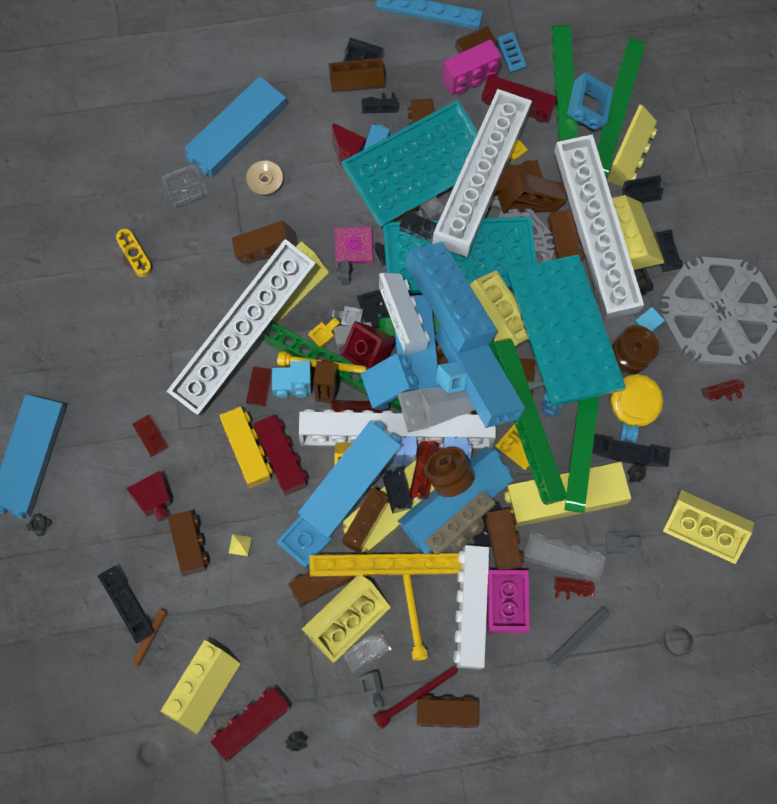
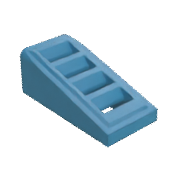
[497,32,527,73]

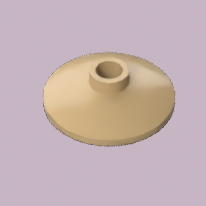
[246,161,283,195]

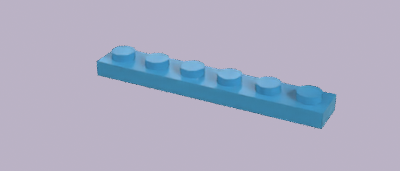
[376,0,483,30]

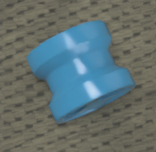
[620,422,639,443]

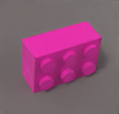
[442,39,501,96]
[487,570,530,635]

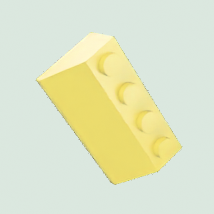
[607,105,658,187]
[612,195,664,270]
[272,241,329,324]
[470,270,528,348]
[663,490,754,564]
[302,576,391,663]
[161,640,241,734]

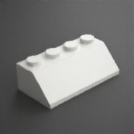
[379,273,430,356]

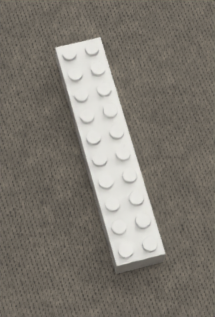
[432,89,532,257]
[554,134,644,320]
[166,239,315,415]
[299,409,496,449]

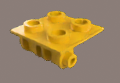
[495,424,529,470]

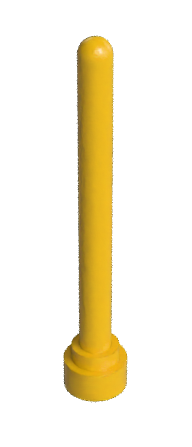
[277,351,367,373]
[403,575,429,661]

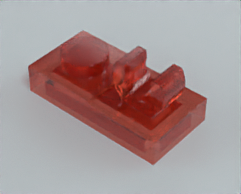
[246,366,272,407]
[701,379,745,401]
[132,415,168,458]
[553,576,595,600]

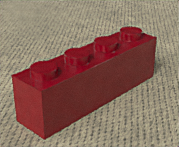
[481,74,558,123]
[253,414,308,496]
[210,688,290,763]

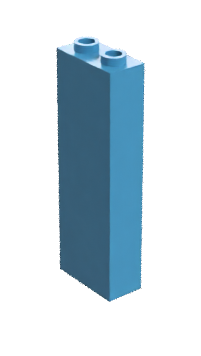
[184,76,287,178]
[394,295,439,389]
[435,325,525,428]
[0,394,66,518]
[298,420,404,538]
[397,447,514,555]

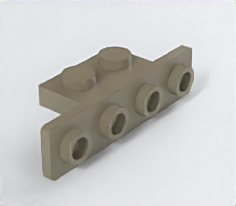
[425,491,495,555]

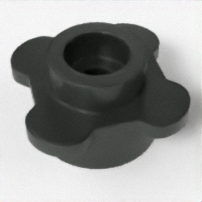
[628,464,647,483]
[26,513,50,537]
[285,734,306,751]

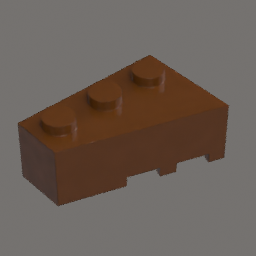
[497,172,567,212]
[232,220,298,264]

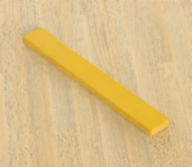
[309,553,461,576]

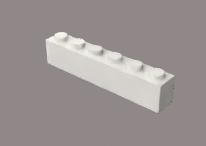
[454,545,489,670]

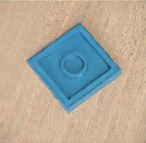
[277,515,332,568]

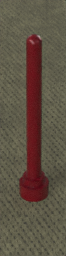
[373,666,458,730]

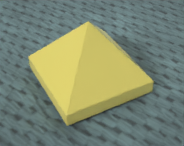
[229,534,252,556]

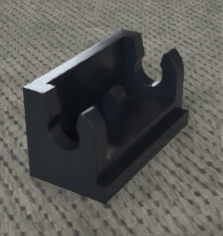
[343,37,384,62]
[622,175,663,204]
[654,230,683,272]
[382,467,412,514]

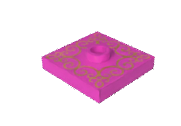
[335,227,373,264]

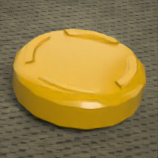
[609,374,663,427]

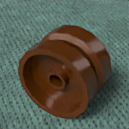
[612,325,660,374]
[424,447,475,497]

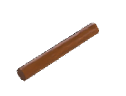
[132,609,167,667]

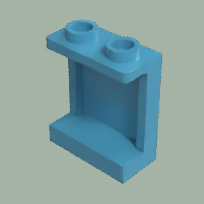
[361,353,419,411]

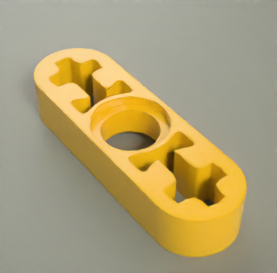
[116,229,152,277]

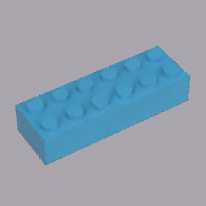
[404,241,498,353]

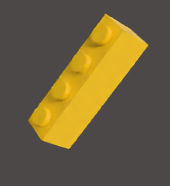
[219,407,272,489]

